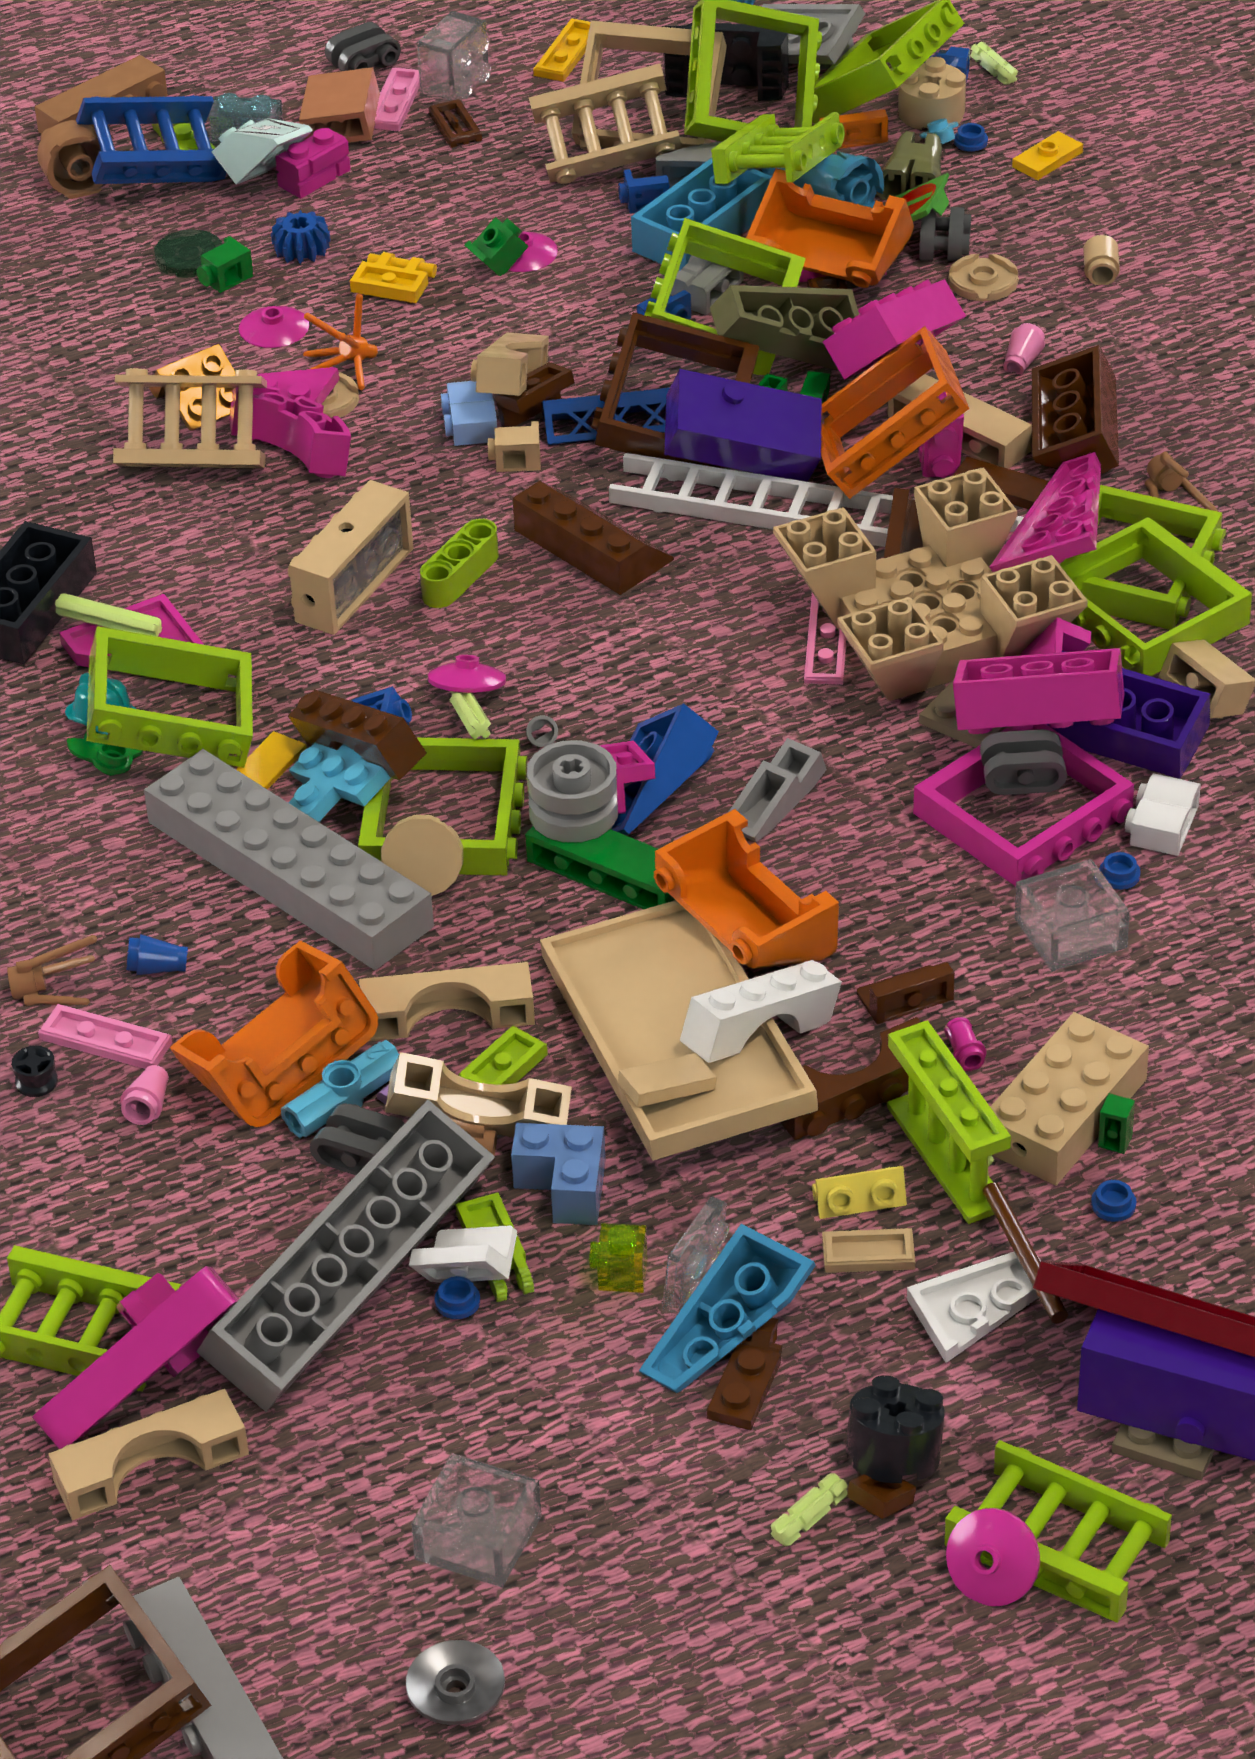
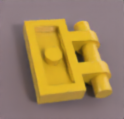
[350,252,437,303]

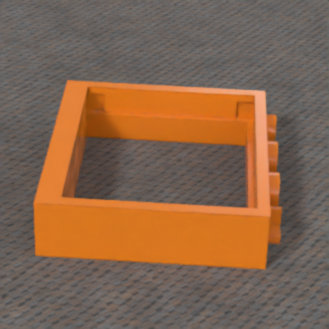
[821,326,970,499]

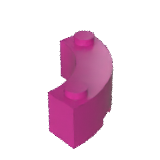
[229,385,351,478]

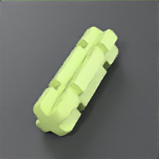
[971,42,1018,85]
[771,1473,848,1546]

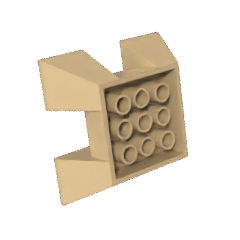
[773,467,1088,701]

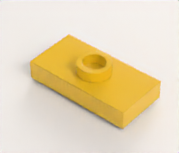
[1012,131,1083,180]

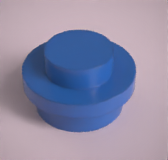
[954,123,988,152]
[1099,852,1141,890]
[1091,1180,1136,1222]
[435,1276,480,1319]

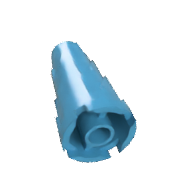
[761,151,884,208]

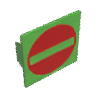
[895,173,950,221]

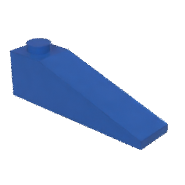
[611,703,719,835]

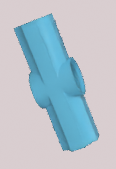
[281,1040,399,1138]

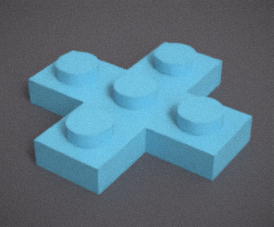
[288,742,391,822]

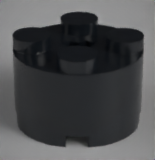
[846,1375,945,1483]

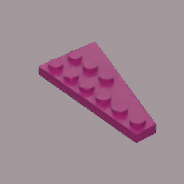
[989,452,1101,572]

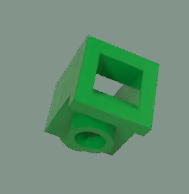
[464,217,529,276]
[197,236,254,293]

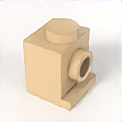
[488,421,541,472]

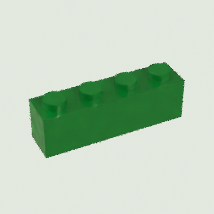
[525,826,675,910]

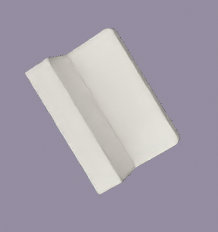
[409,1225,517,1283]

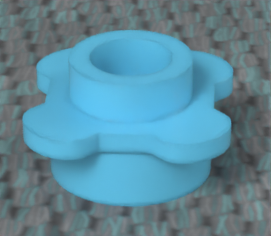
[920,118,959,144]

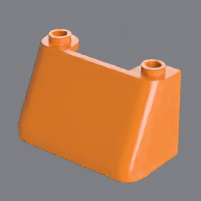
[746,168,914,288]
[653,809,839,968]
[169,940,378,1127]

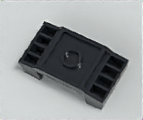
[662,23,789,101]

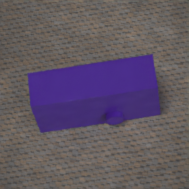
[664,369,822,482]
[1046,651,1210,779]
[1077,1309,1255,1461]

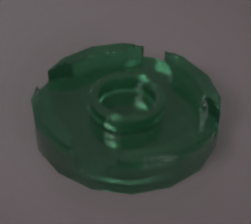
[154,229,222,278]

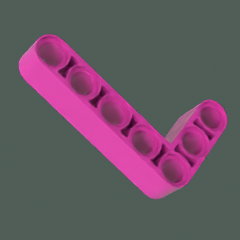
[32,1266,239,1449]

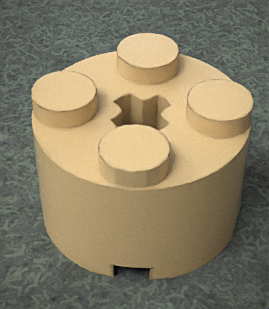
[898,57,966,130]

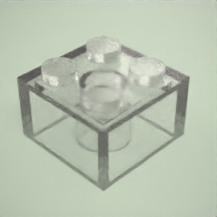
[417,11,491,103]
[1015,859,1130,972]
[411,1453,542,1588]

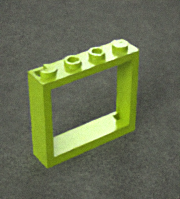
[684,0,822,141]
[812,0,965,124]
[644,218,806,375]
[1066,485,1226,630]
[1059,517,1252,676]
[86,626,253,767]
[358,737,528,876]

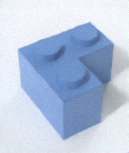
[511,1123,606,1225]

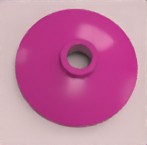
[508,232,558,272]
[239,306,309,348]
[428,654,506,693]
[946,1508,1040,1606]

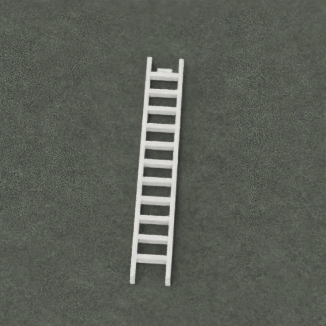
[609,453,1024,548]

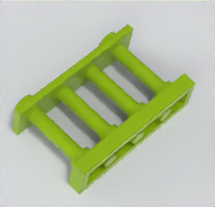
[711,112,845,184]
[887,1020,1011,1224]
[0,1245,181,1392]
[945,1440,1172,1623]

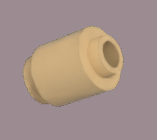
[1083,235,1120,285]

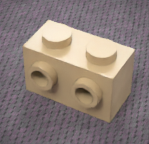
[1159,640,1255,719]

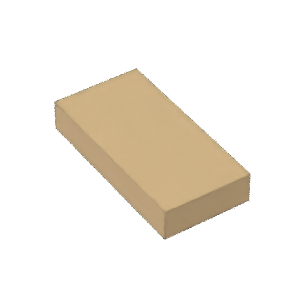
[617,1053,717,1107]
[822,1228,915,1273]

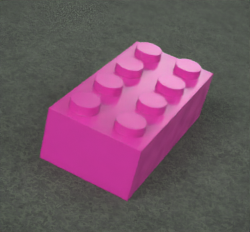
[822,279,966,380]
[953,648,1125,734]

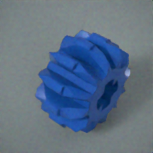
[271,210,331,265]

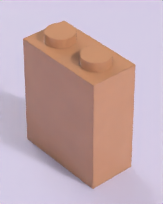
[299,67,380,143]

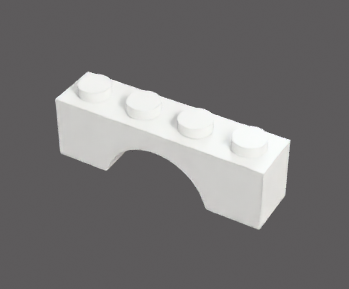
[680,960,842,1063]

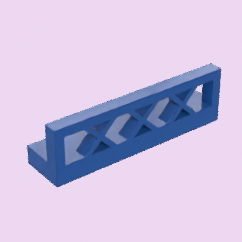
[541,388,670,445]

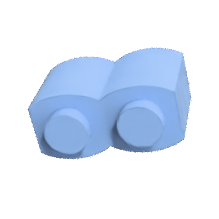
[441,381,497,446]

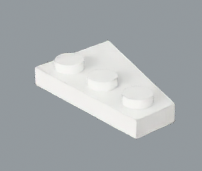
[907,1252,1041,1363]

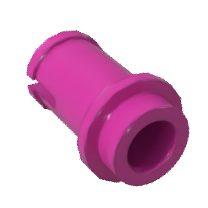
[944,1017,987,1071]

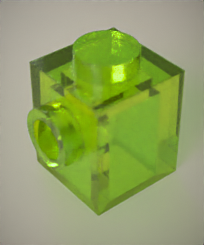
[589,1223,648,1293]

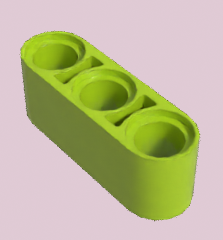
[420,519,499,608]

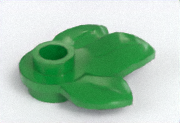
[67,731,143,776]

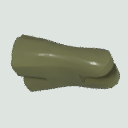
[876,131,942,200]

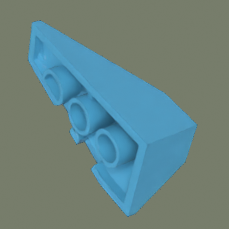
[639,1224,816,1393]

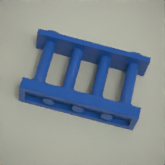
[76,95,227,184]

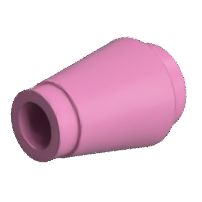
[1003,323,1045,375]
[120,1065,169,1125]

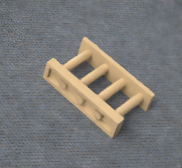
[529,64,682,184]
[113,368,267,468]

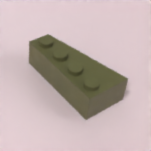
[710,285,859,371]

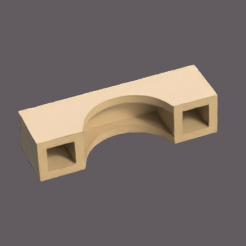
[471,332,549,396]
[359,962,535,1042]
[385,1052,572,1137]
[48,1389,249,1521]

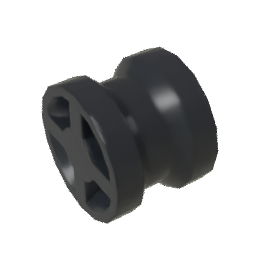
[11,1046,58,1097]

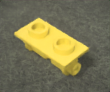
[812,1166,907,1219]

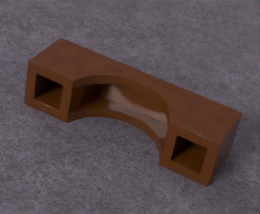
[288,689,427,780]
[780,1017,921,1140]

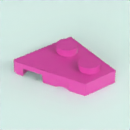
[257,367,340,404]

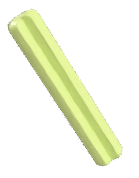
[55,593,163,637]
[449,691,491,739]

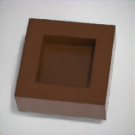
[847,1474,916,1519]

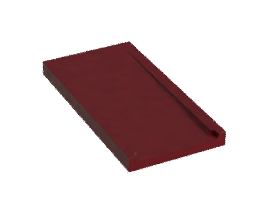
[1033,1261,1255,1357]

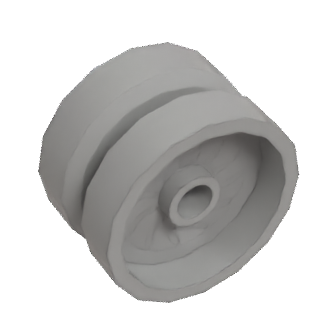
[527,740,618,842]

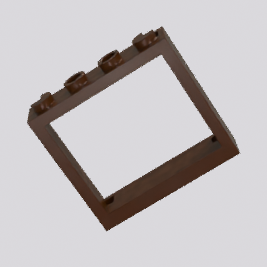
[591,312,760,469]
[0,1565,212,1759]

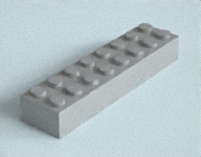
[144,749,434,971]
[196,1099,495,1412]

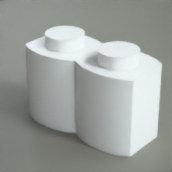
[1125,773,1201,856]

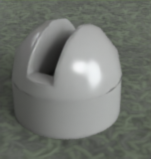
[526,715,558,747]

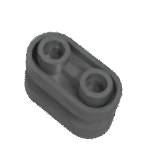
[325,22,401,71]
[919,207,971,262]
[980,729,1067,795]
[310,1103,405,1175]

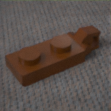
[707,1318,782,1430]

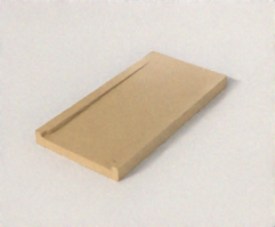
[540,900,818,1161]

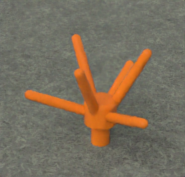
[303,293,378,390]

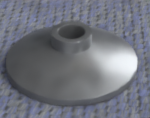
[406,1640,505,1725]

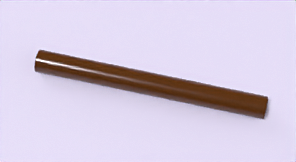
[983,1183,1068,1324]

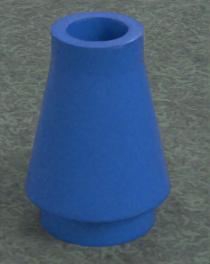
[126,934,188,976]

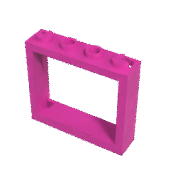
[913,724,1134,887]

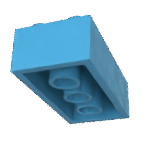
[631,158,772,271]

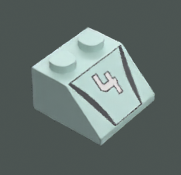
[212,118,313,185]

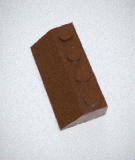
[1032,345,1119,474]
[513,481,674,595]

